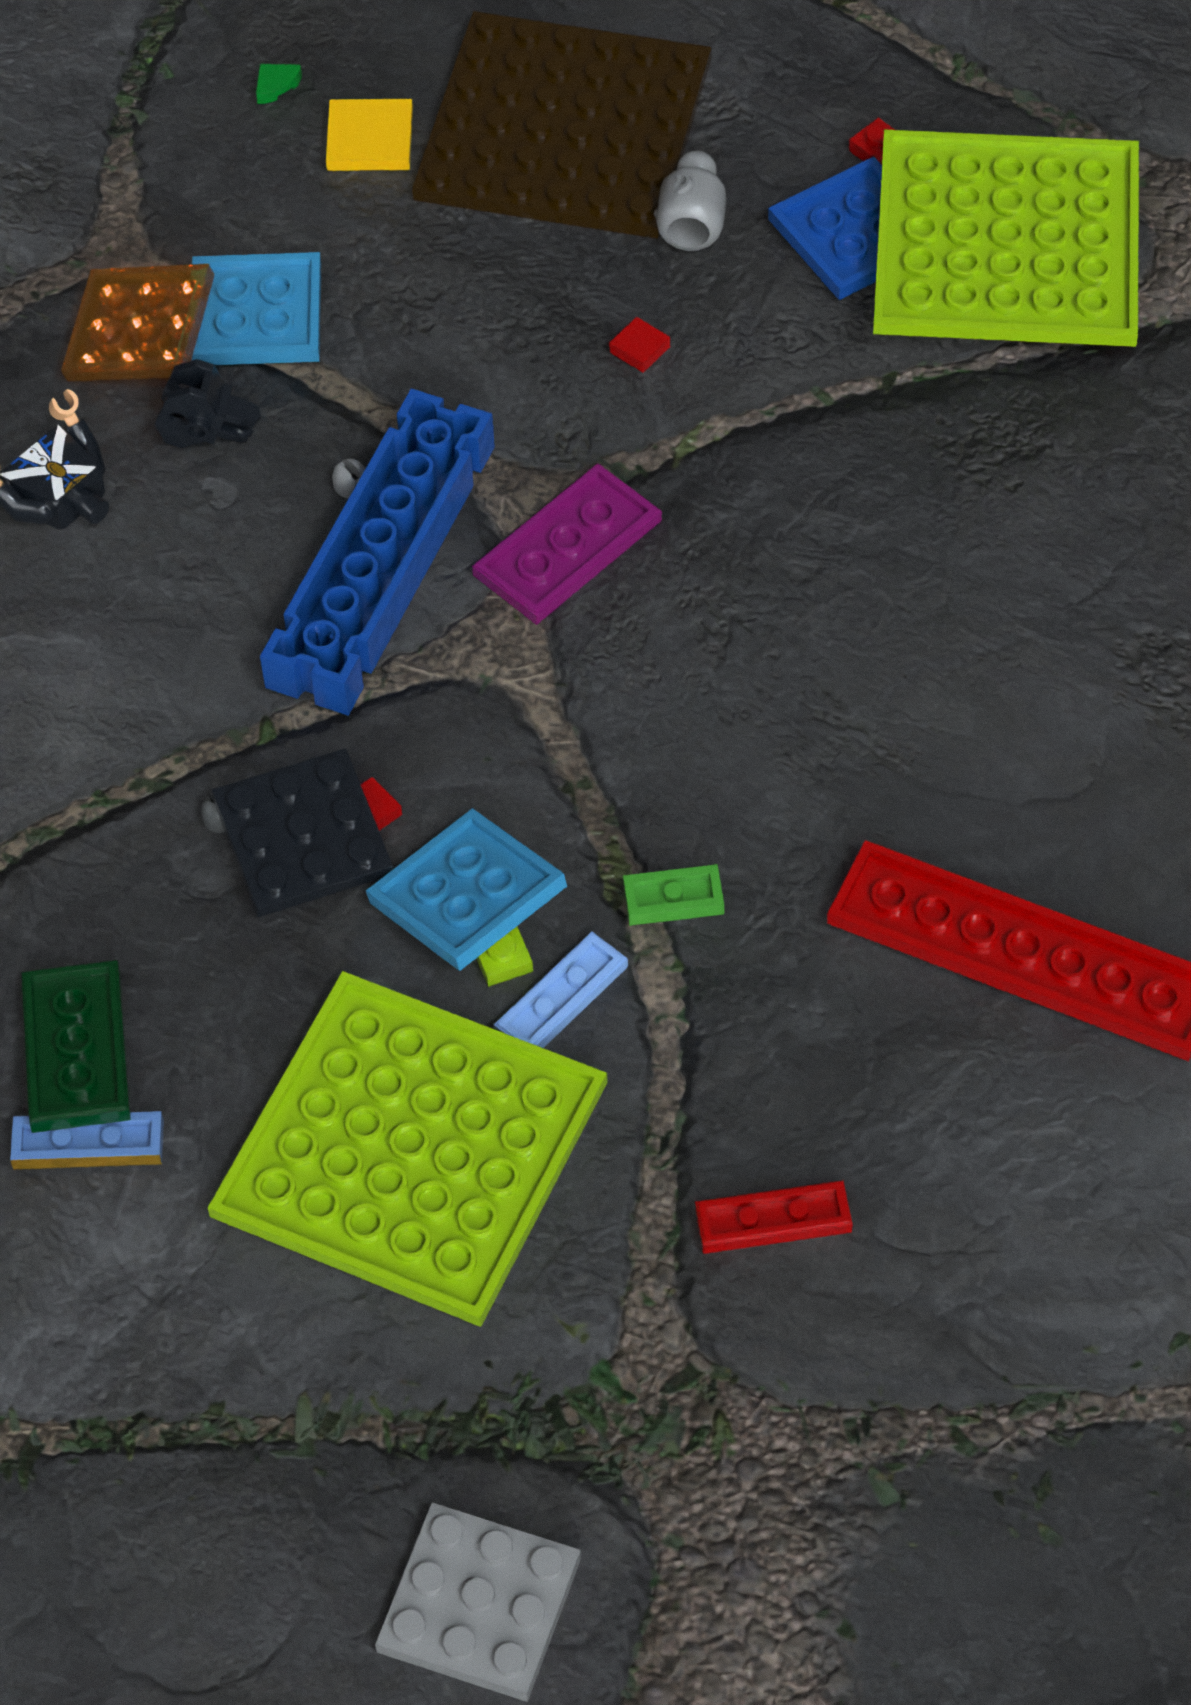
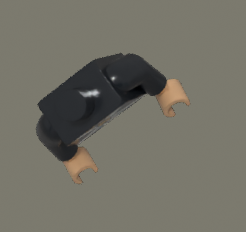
[0,389,109,530]

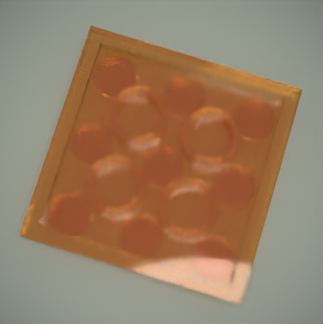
[61,264,215,381]

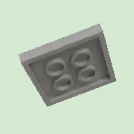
[375,1502,581,1702]

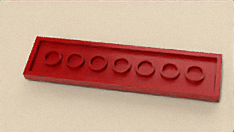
[827,840,1191,1062]

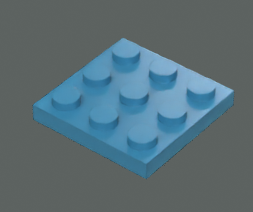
[188,252,322,365]
[366,808,567,971]

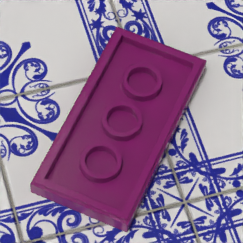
[472,463,662,625]

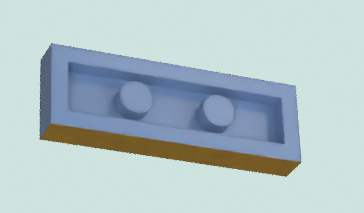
[10,1111,164,1170]

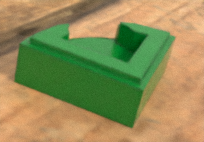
[256,64,302,104]

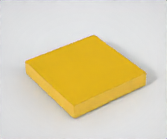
[326,99,413,171]

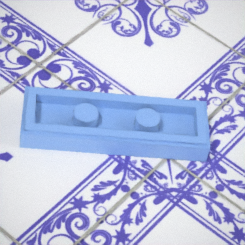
[494,931,628,1048]

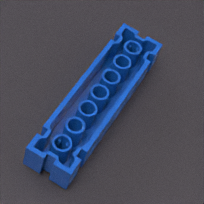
[260,389,495,716]

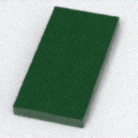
[21,960,131,1133]

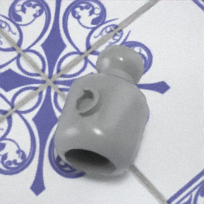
[654,151,727,251]

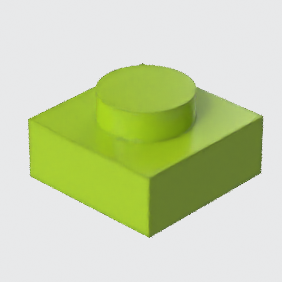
[476,926,533,987]

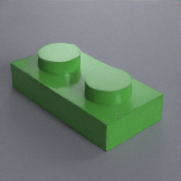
[623,864,724,926]

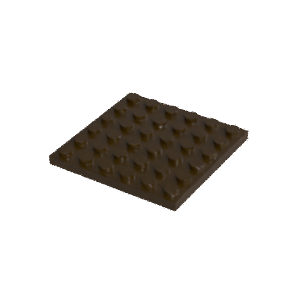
[412,11,712,239]

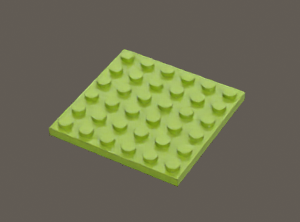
[873,130,1139,347]
[208,971,608,1327]

